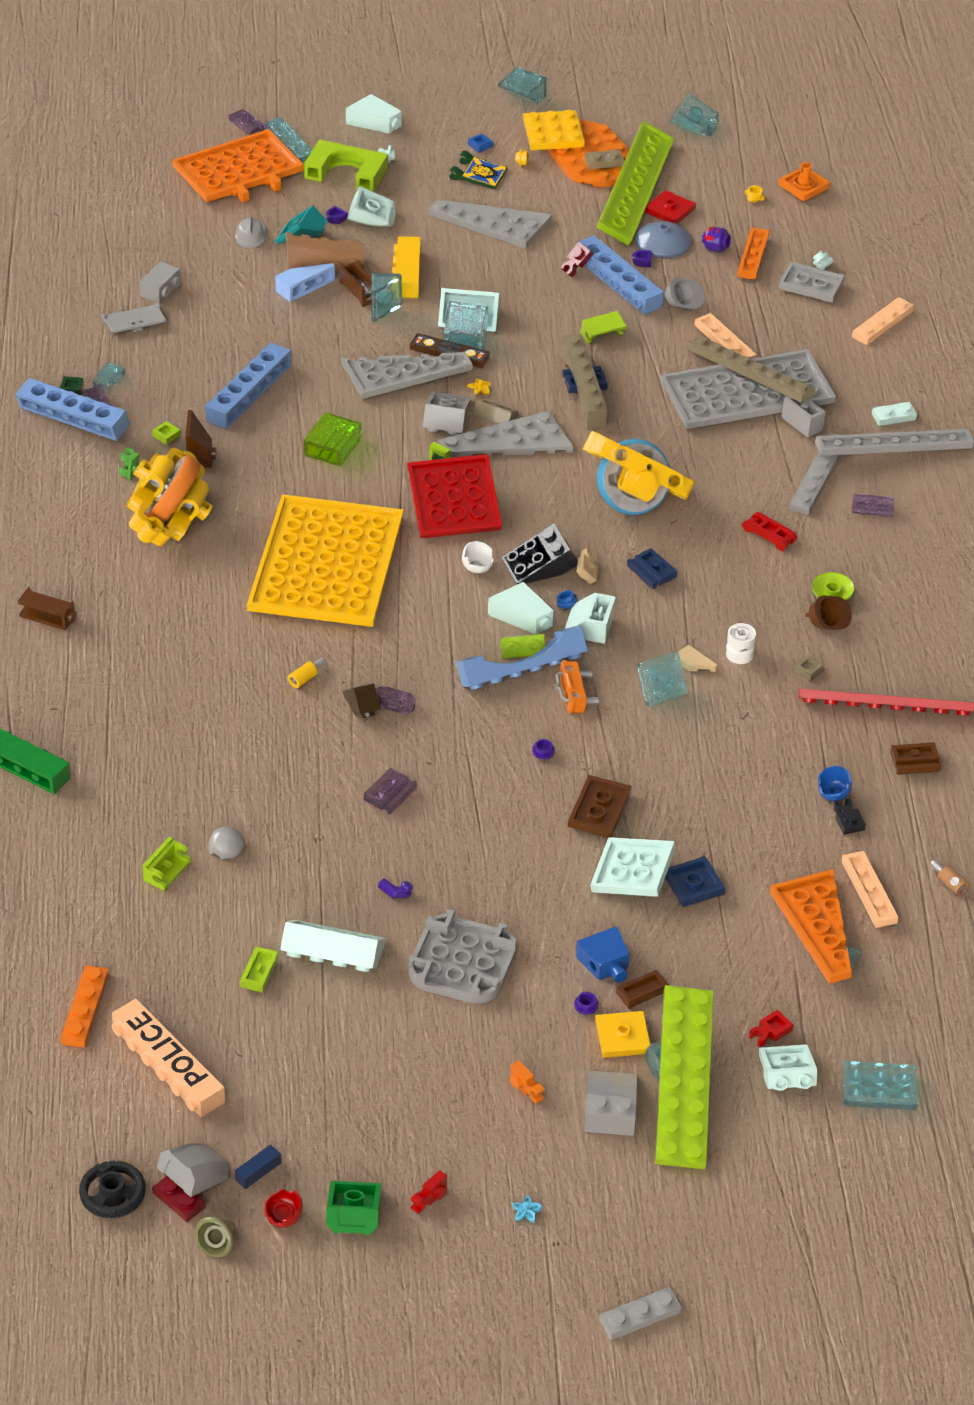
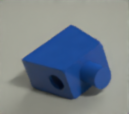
[576,926,629,982]

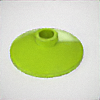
[812,572,854,601]

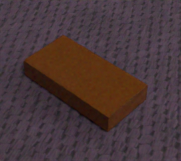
[616,970,669,1009]

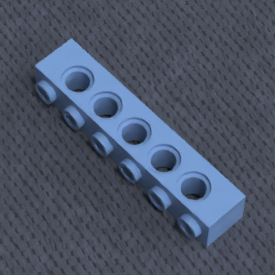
[576,235,664,315]
[205,343,291,429]
[15,378,130,441]

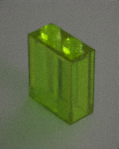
[304,412,361,467]

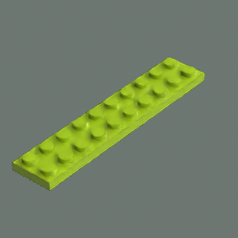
[596,120,674,246]

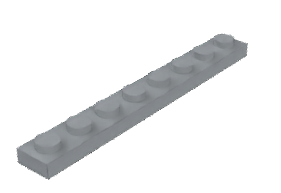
[815,429,974,456]

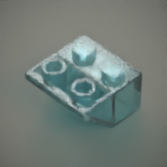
[498,67,547,104]
[444,301,488,350]

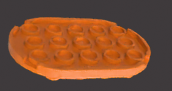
[547,119,629,187]

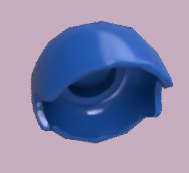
[818,766,852,801]

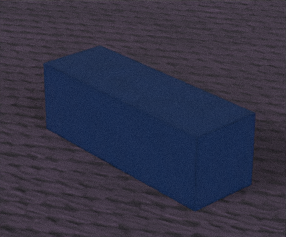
[235,1144,281,1189]

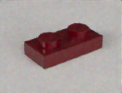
[152,1176,206,1222]

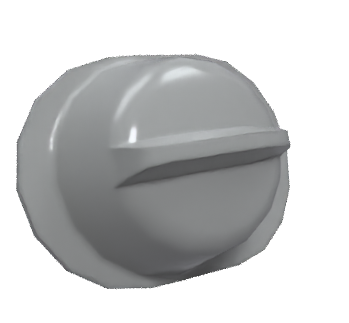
[235,216,266,248]
[663,278,705,309]

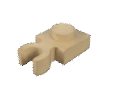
[576,547,598,585]

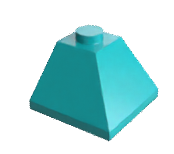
[274,205,328,243]

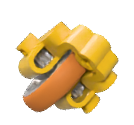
[126,448,213,547]

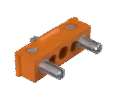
[554,660,599,714]

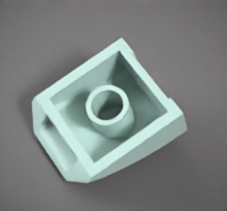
[347,186,396,227]

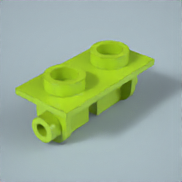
[500,634,545,659]

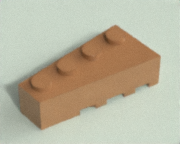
[286,232,364,273]

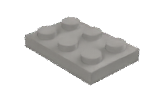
[778,262,845,303]

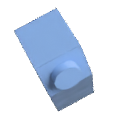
[275,263,335,302]

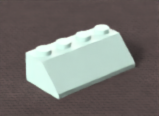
[280,920,387,972]

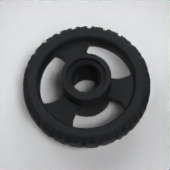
[79,1160,146,1219]

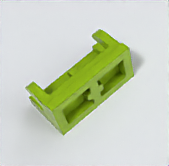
[580,311,626,344]
[142,836,191,891]

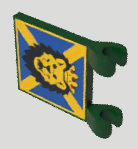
[449,150,508,189]

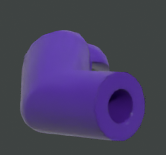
[378,879,413,898]

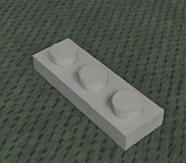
[599,1287,681,1340]

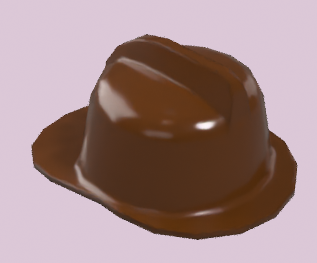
[805,595,852,630]

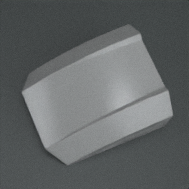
[157,1143,229,1197]

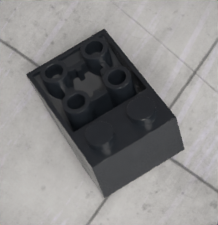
[502,523,578,584]

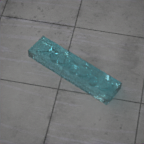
[265,117,312,163]

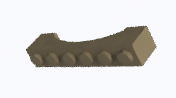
[561,334,607,430]

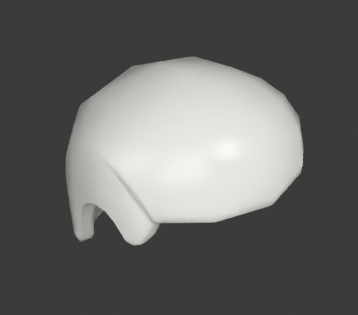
[462,541,494,574]

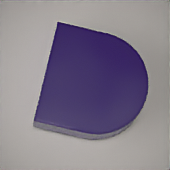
[326,206,348,224]
[632,250,652,267]

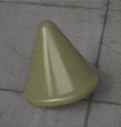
[195,1216,235,1258]

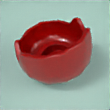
[264,1189,303,1228]

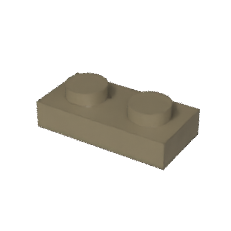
[584,149,624,170]

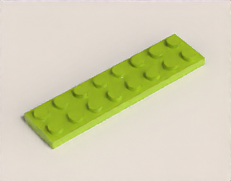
[655,985,713,1170]

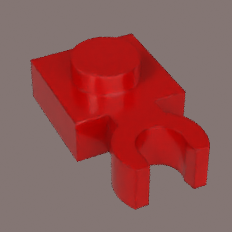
[749,1010,794,1047]
[410,1170,447,1214]

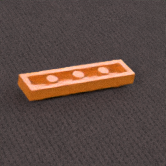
[737,227,770,280]
[60,965,109,1048]

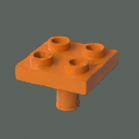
[778,162,831,202]

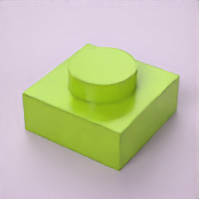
[152,421,181,445]
[429,442,451,460]

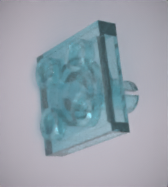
[636,651,688,706]

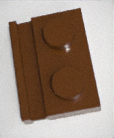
[890,742,942,775]

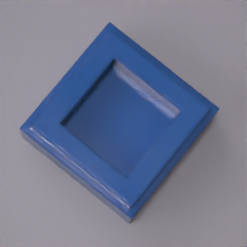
[468,133,493,153]

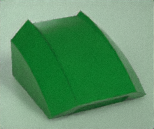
[326,1181,381,1236]

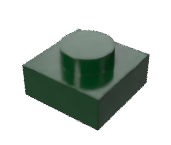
[60,376,84,395]

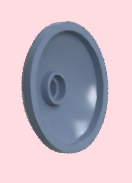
[635,221,691,258]

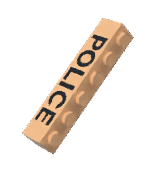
[112,999,225,1118]

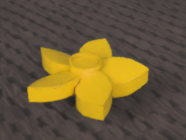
[467,378,490,395]

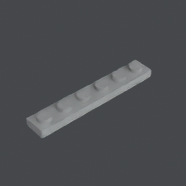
[789,432,841,515]

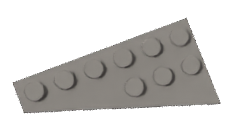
[438,411,573,458]

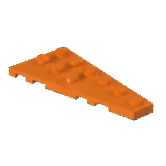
[770,869,852,984]

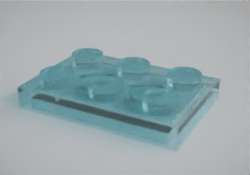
[842,1061,918,1110]

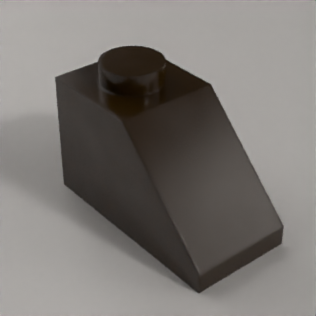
[343,683,381,718]

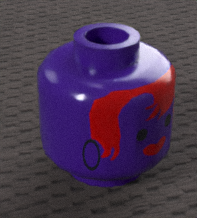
[702,227,731,252]

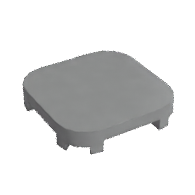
[408,909,516,1004]

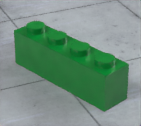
[0,729,71,794]

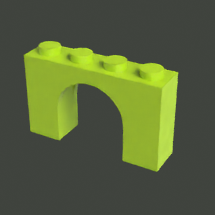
[304,139,388,192]

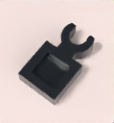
[834,798,866,835]

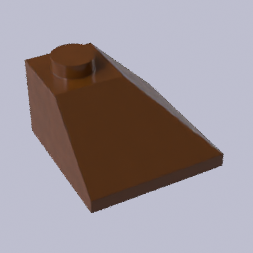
[185,410,216,468]

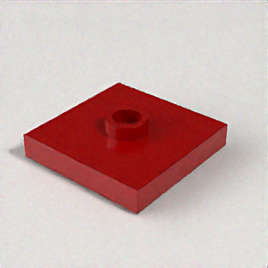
[645,190,696,224]

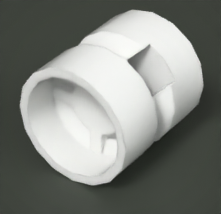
[726,623,756,664]

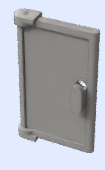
[102,303,166,333]

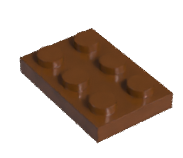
[568,775,632,838]

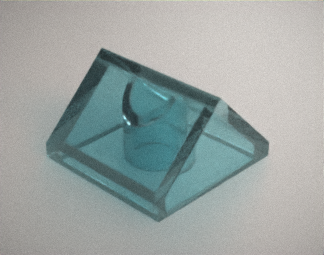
[371,273,402,322]

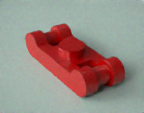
[742,512,797,551]

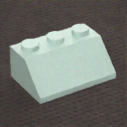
[438,288,500,332]

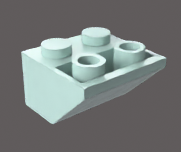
[565,593,616,644]

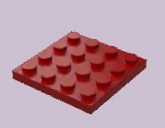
[407,454,502,539]

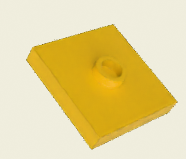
[595,1011,651,1058]

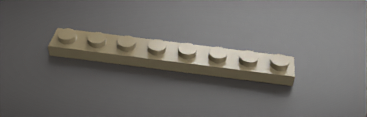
[687,336,815,403]

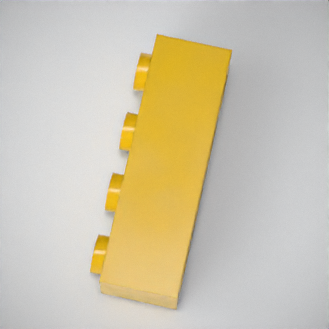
[392,236,421,298]

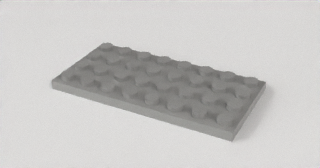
[660,349,836,429]

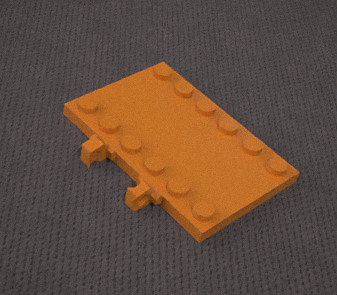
[172,129,304,203]

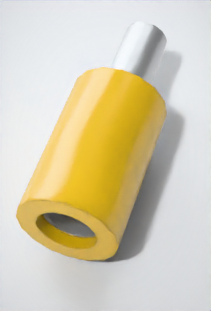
[288,658,326,688]

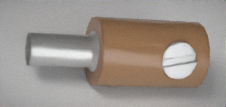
[930,859,969,896]

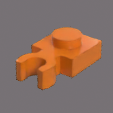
[510,1060,545,1104]

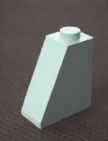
[346,94,402,133]
[488,582,553,634]

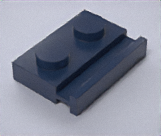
[627,548,677,589]

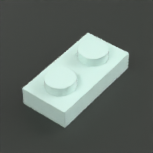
[872,402,917,426]

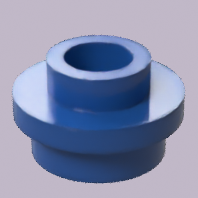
[557,590,578,609]

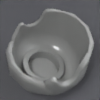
[208,826,245,860]

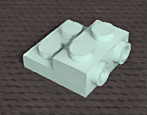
[759,1044,817,1091]

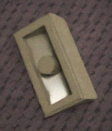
[473,399,519,424]

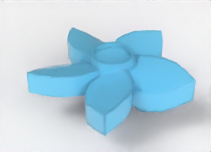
[512,1195,542,1223]

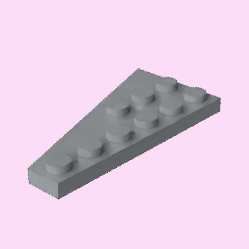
[428,199,552,249]
[341,352,473,399]

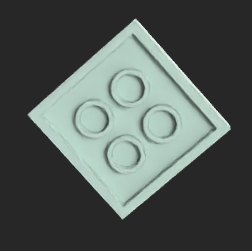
[590,837,676,897]

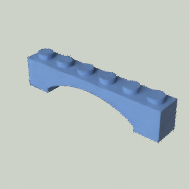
[456,626,588,690]

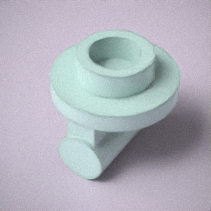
[378,145,395,164]
[812,251,833,270]

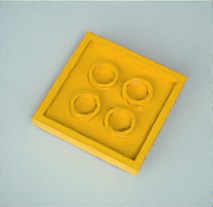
[523,110,585,150]

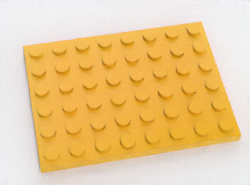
[247,494,404,627]

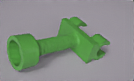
[119,448,140,480]

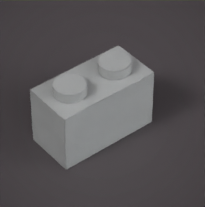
[139,261,181,304]
[781,397,826,438]

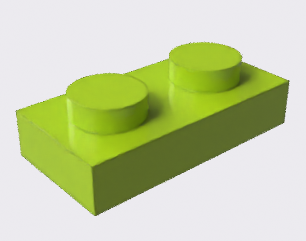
[240,946,279,993]

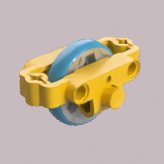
[582,431,695,515]

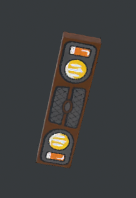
[410,333,490,368]

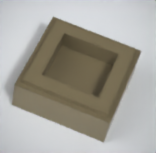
[793,655,824,682]

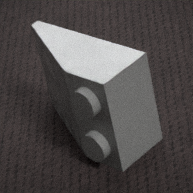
[422,391,471,435]
[584,1071,637,1136]

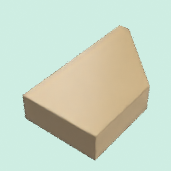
[673,645,718,672]

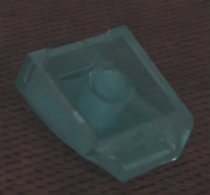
[669,93,719,136]

